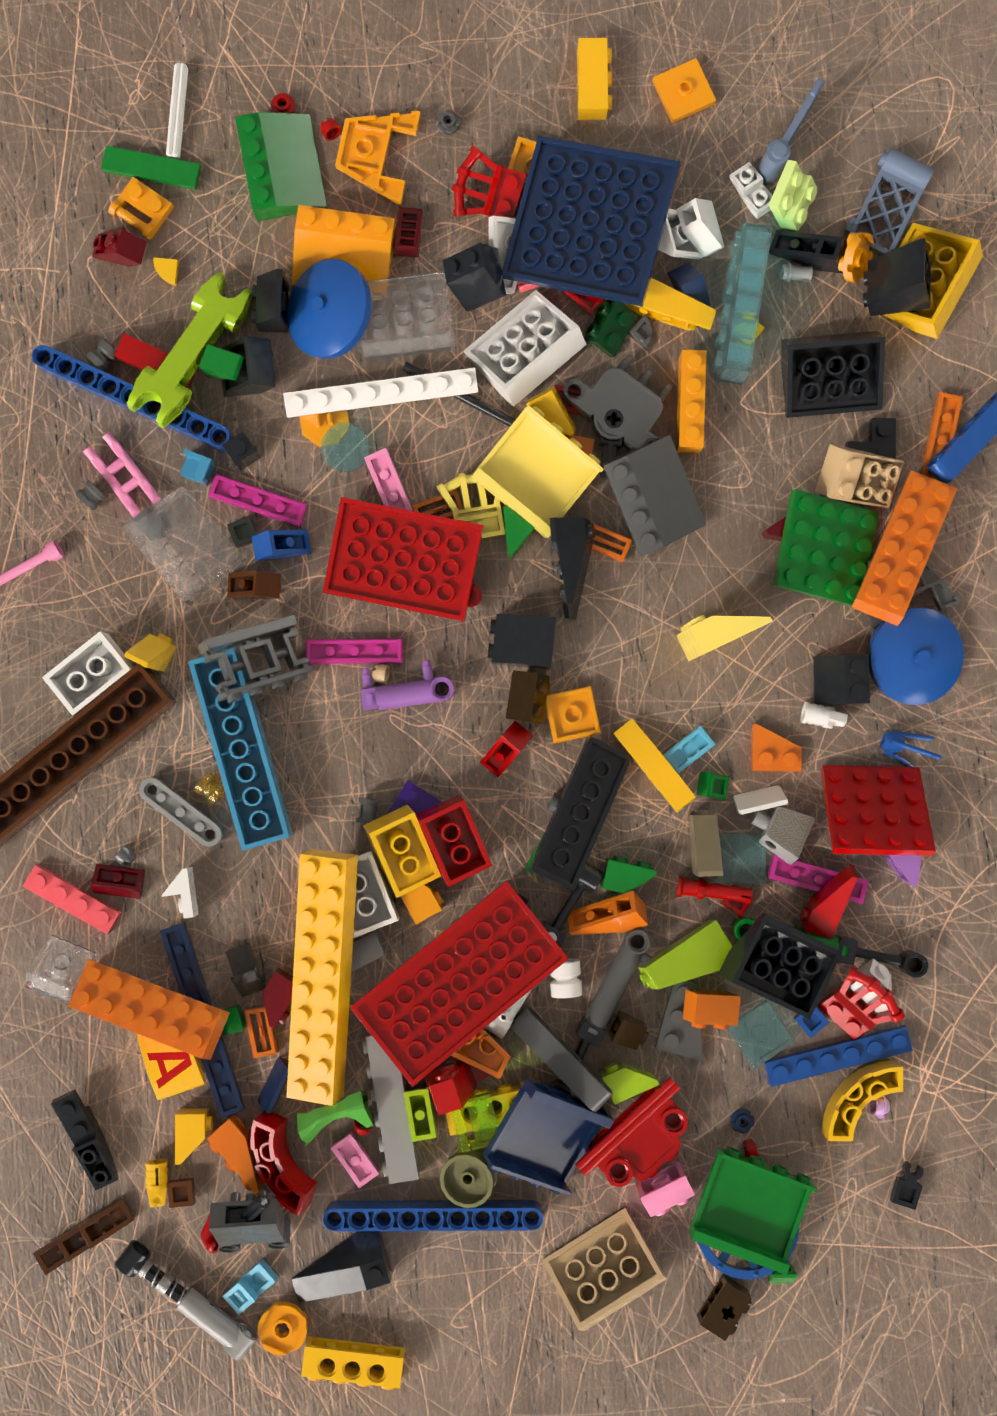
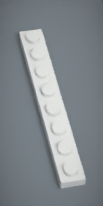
[283,368,478,418]

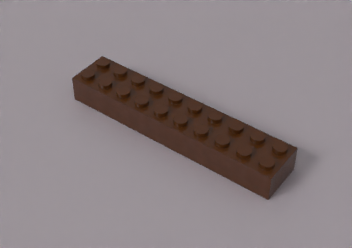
[0,664,177,847]

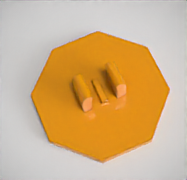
[300,410,350,447]

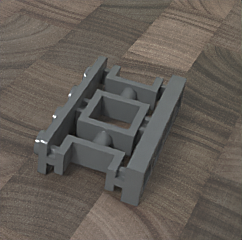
[198,615,314,703]

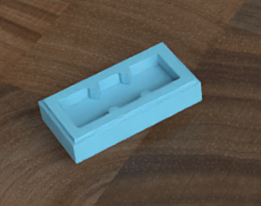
[662,725,716,774]

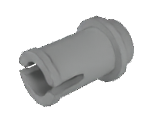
[780,262,813,282]

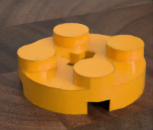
[838,232,874,283]
[257,1301,308,1356]

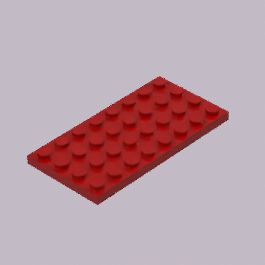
[350,880,569,1087]

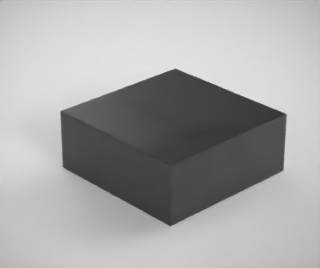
[227,516,257,548]

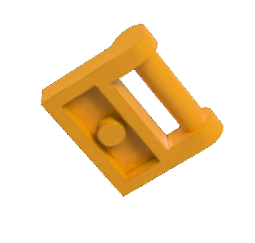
[108,177,174,240]

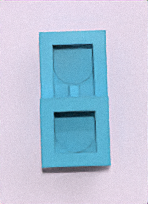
[222,1258,279,1315]

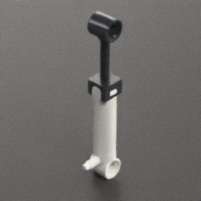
[484,862,604,1039]

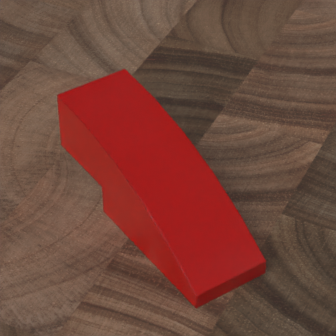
[114,333,197,389]

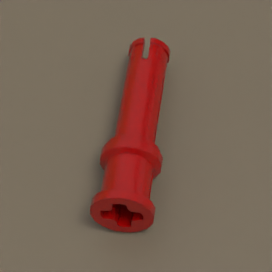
[677,875,753,904]

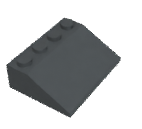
[602,435,706,556]

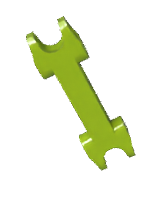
[127,272,253,429]

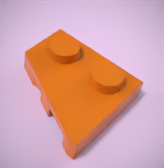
[751,724,802,772]

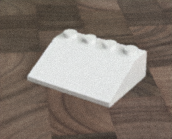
[463,290,586,407]

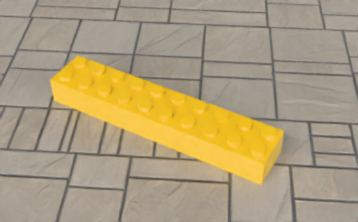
[287,849,358,1106]

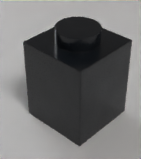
[223,431,261,471]

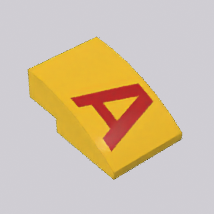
[136,1033,206,1100]

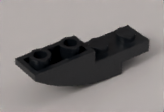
[51,1089,119,1191]

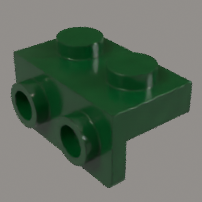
[584,300,638,357]

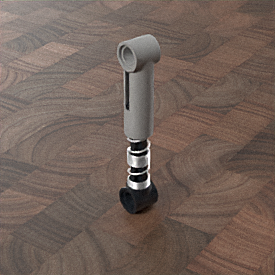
[115,1240,258,1361]

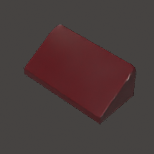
[90,864,145,899]

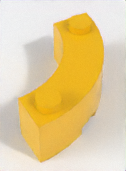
[821,1060,903,1141]

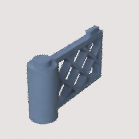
[757,77,825,184]
[845,148,934,255]

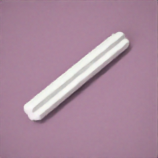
[166,63,188,159]

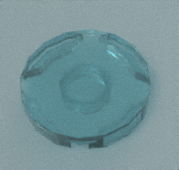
[321,423,369,472]

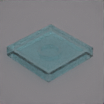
[715,833,766,884]
[728,1000,794,1069]

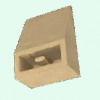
[815,444,904,508]

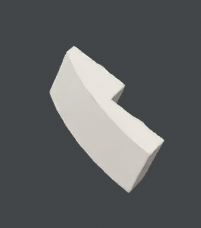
[729,162,773,219]

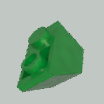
[601,855,657,893]

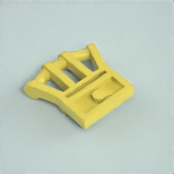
[436,473,505,539]

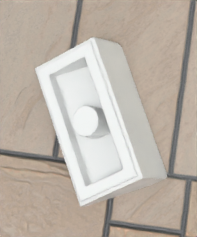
[733,785,788,815]

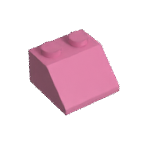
[635,1161,695,1217]

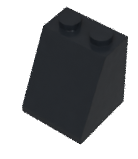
[863,238,931,316]
[487,614,556,669]

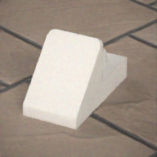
[162,867,199,919]

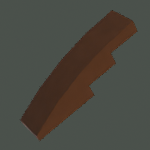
[33,1198,135,1276]

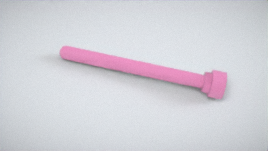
[0,540,64,586]

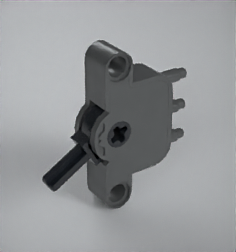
[562,355,672,479]

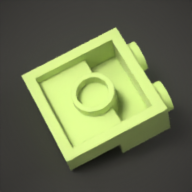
[769,160,817,232]

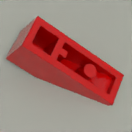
[800,864,858,939]

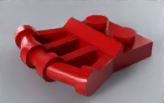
[452,145,526,218]
[818,966,905,1040]

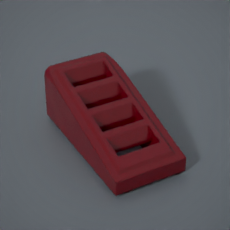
[394,207,423,258]

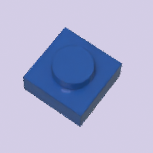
[793,1007,829,1038]

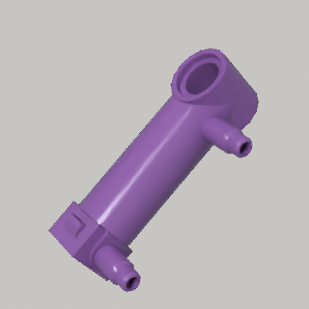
[361,659,455,711]

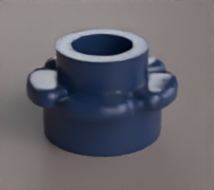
[731,1109,755,1133]

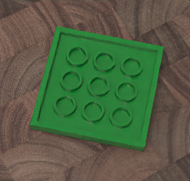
[772,489,879,607]

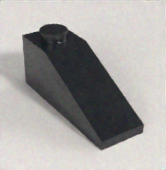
[769,230,847,274]

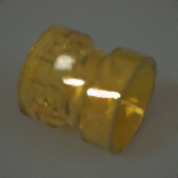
[194,772,225,806]

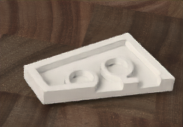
[489,216,517,294]

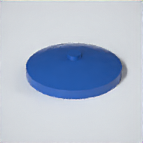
[287,259,372,359]
[867,607,964,705]

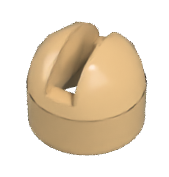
[371,664,390,685]

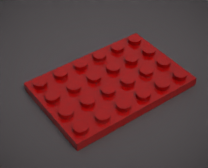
[322,497,484,622]

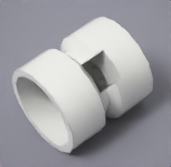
[550,958,582,998]

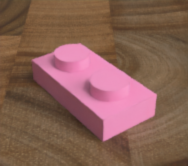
[331,1131,380,1188]

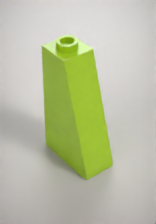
[638,920,733,990]

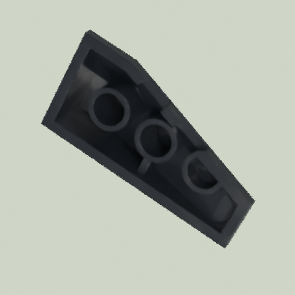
[550,518,595,620]
[291,1231,393,1303]

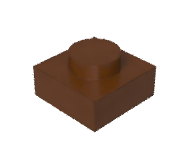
[167,1178,196,1208]

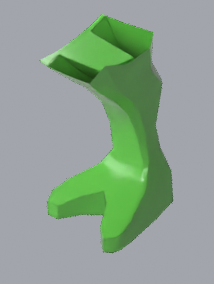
[296,1091,374,1146]

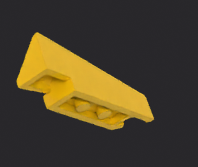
[623,278,716,331]

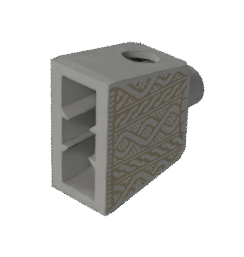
[751,807,815,865]

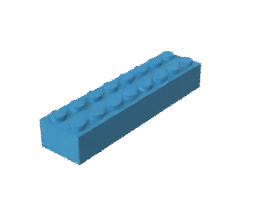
[188,647,294,851]

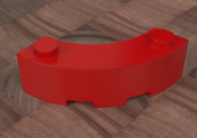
[250,1111,318,1216]

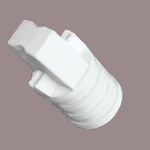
[800,702,848,729]

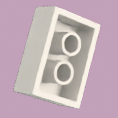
[42,631,134,716]
[353,850,400,938]

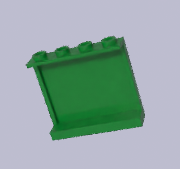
[688,1147,817,1275]

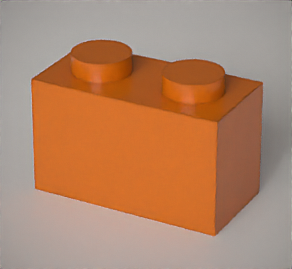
[683,989,741,1029]

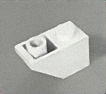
[676,198,725,257]

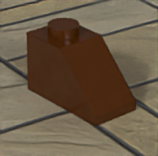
[227,570,281,599]

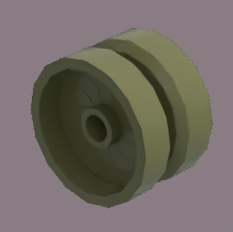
[440,1141,499,1208]

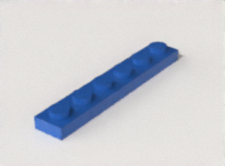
[763,1025,913,1087]

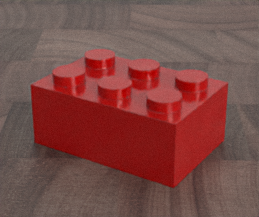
[416,795,493,887]

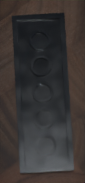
[529,736,632,891]

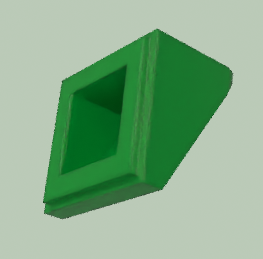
[696,771,730,800]
[222,1004,247,1035]
[768,1264,797,1284]

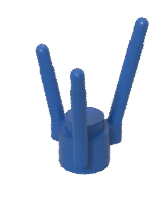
[880,729,942,767]

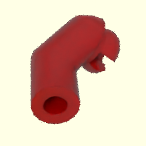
[200,1214,219,1254]

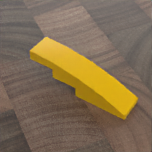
[613,719,696,813]

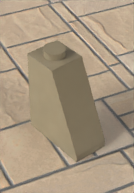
[689,809,723,877]

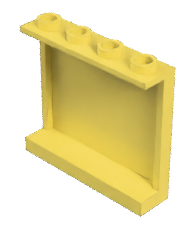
[471,405,604,538]

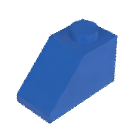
[251,530,311,561]

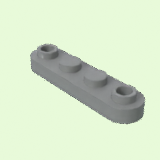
[139,778,223,847]

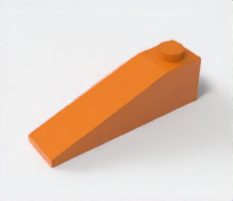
[451,1029,511,1079]

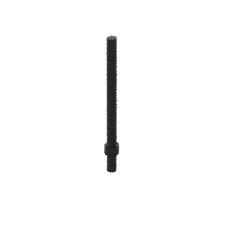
[403,362,516,427]

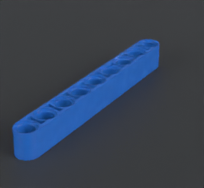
[31,345,233,452]
[323,1200,543,1231]

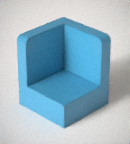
[180,449,216,486]

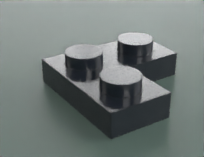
[845,418,896,459]

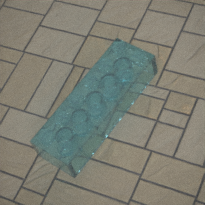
[711,223,772,385]

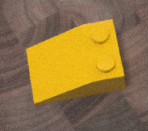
[363,805,441,898]

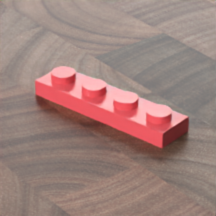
[23,864,122,934]

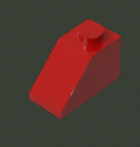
[480,721,533,777]

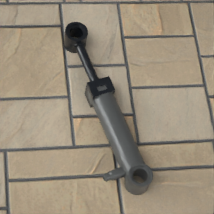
[548,928,652,1095]

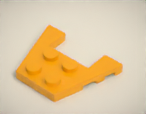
[335,111,421,205]

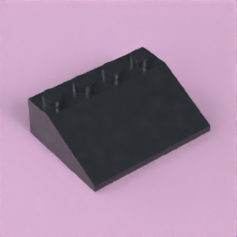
[781,331,886,418]
[718,913,842,1019]

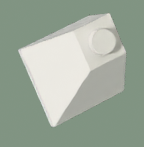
[658,209,703,260]

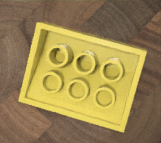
[676,615,772,661]

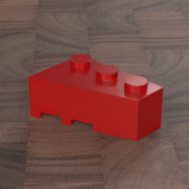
[425,1058,477,1115]

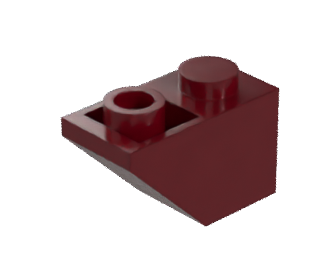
[92,229,147,267]
[262,968,293,1029]

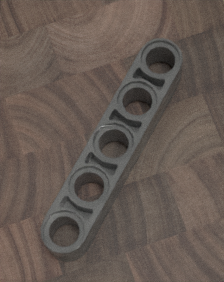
[511,1006,613,1112]

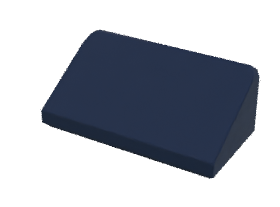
[258,1057,289,1114]

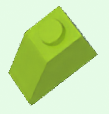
[601,1062,659,1105]
[403,1087,438,1142]

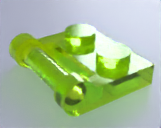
[451,1092,498,1153]

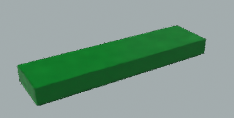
[101,146,201,190]

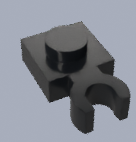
[889,1161,924,1210]

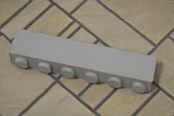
[362,1031,420,1184]

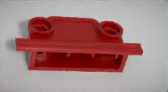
[575,1077,688,1187]

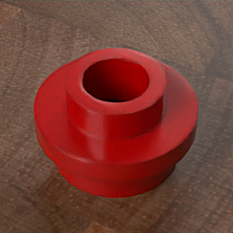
[271,93,295,113]

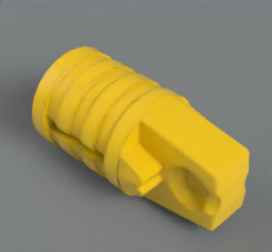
[145,1158,168,1207]

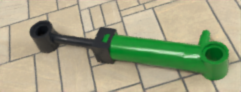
[731,916,928,978]

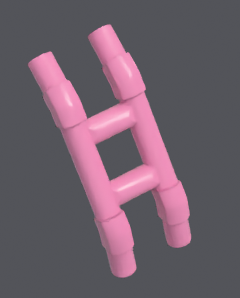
[83,431,161,518]

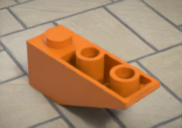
[207,1114,263,1194]

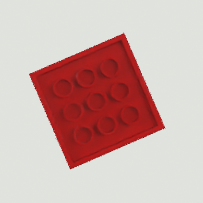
[821,765,936,856]

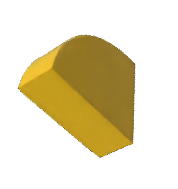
[153,257,179,286]

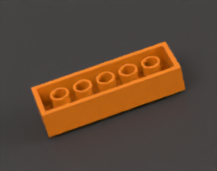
[851,470,958,626]
[68,959,230,1060]

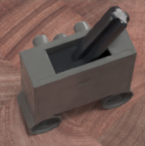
[209,1190,291,1253]

